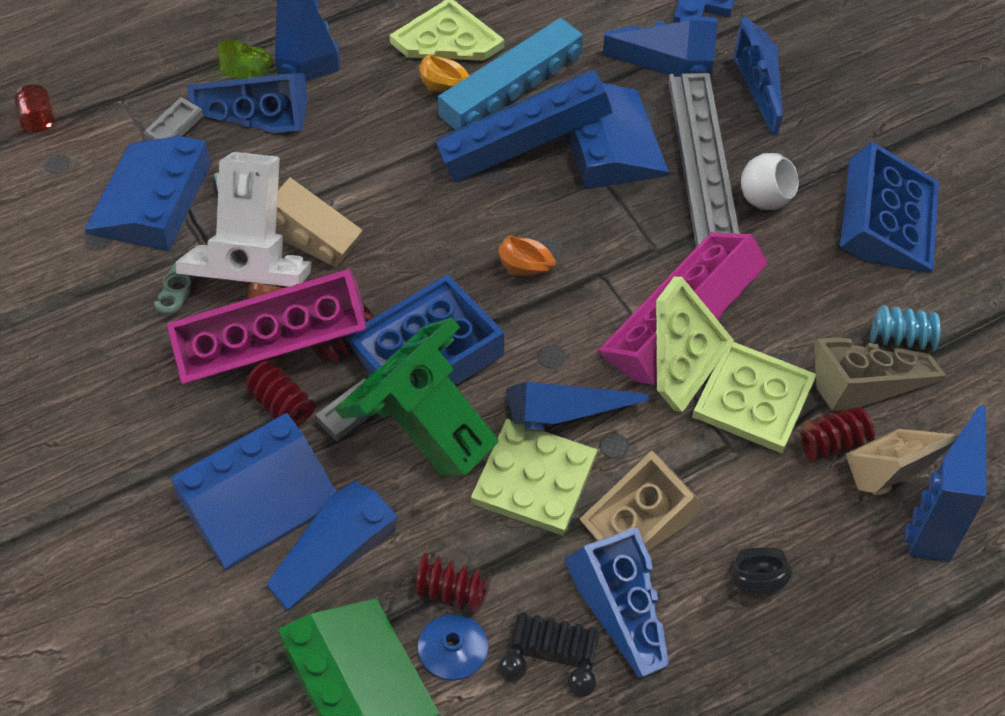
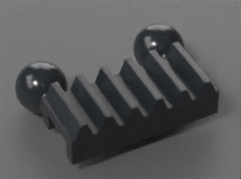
[499,612,600,697]

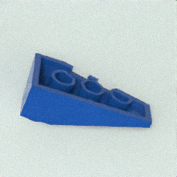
[275,0,341,82]
[603,16,717,79]
[733,18,783,136]
[187,73,308,133]
[506,382,648,431]
[267,481,398,612]
[564,527,669,678]

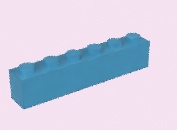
[438,18,583,130]

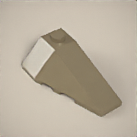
[814,337,947,411]

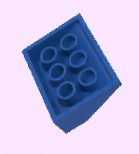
[559,83,669,190]
[84,136,211,251]
[840,142,939,273]
[346,274,504,386]
[904,406,987,562]
[170,413,337,571]

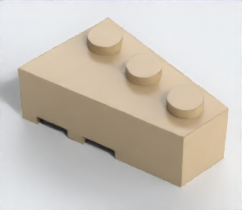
[276,177,363,268]

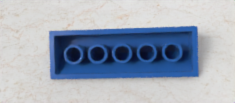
[436,69,613,183]

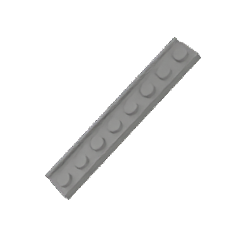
[669,73,740,247]

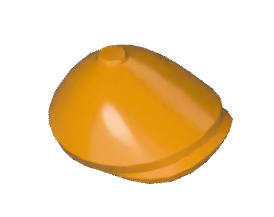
[419,54,470,92]

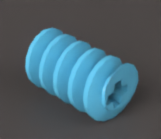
[870,305,941,351]

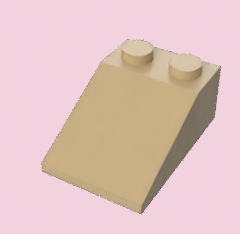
[846,429,956,495]
[580,451,705,551]

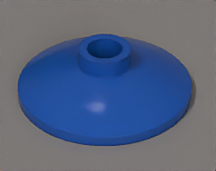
[418,614,488,681]

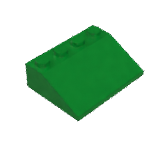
[278,598,440,716]

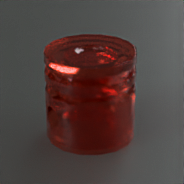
[14,84,55,133]

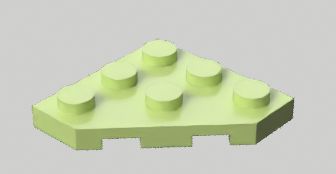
[389,0,504,60]
[656,276,734,412]

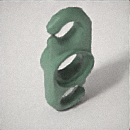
[154,262,196,314]

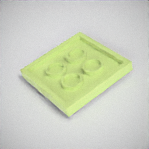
[692,342,816,454]
[471,419,598,536]

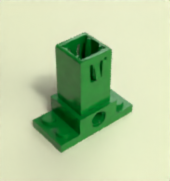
[334,317,499,477]

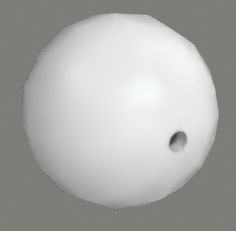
[741,153,799,210]

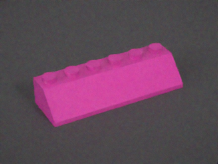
[598,232,768,385]
[167,269,367,385]

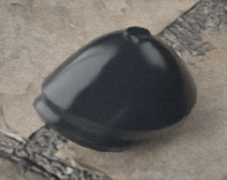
[730,547,792,599]

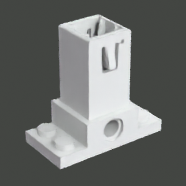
[176,152,311,287]

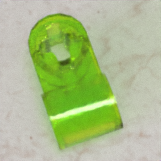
[217,38,273,79]

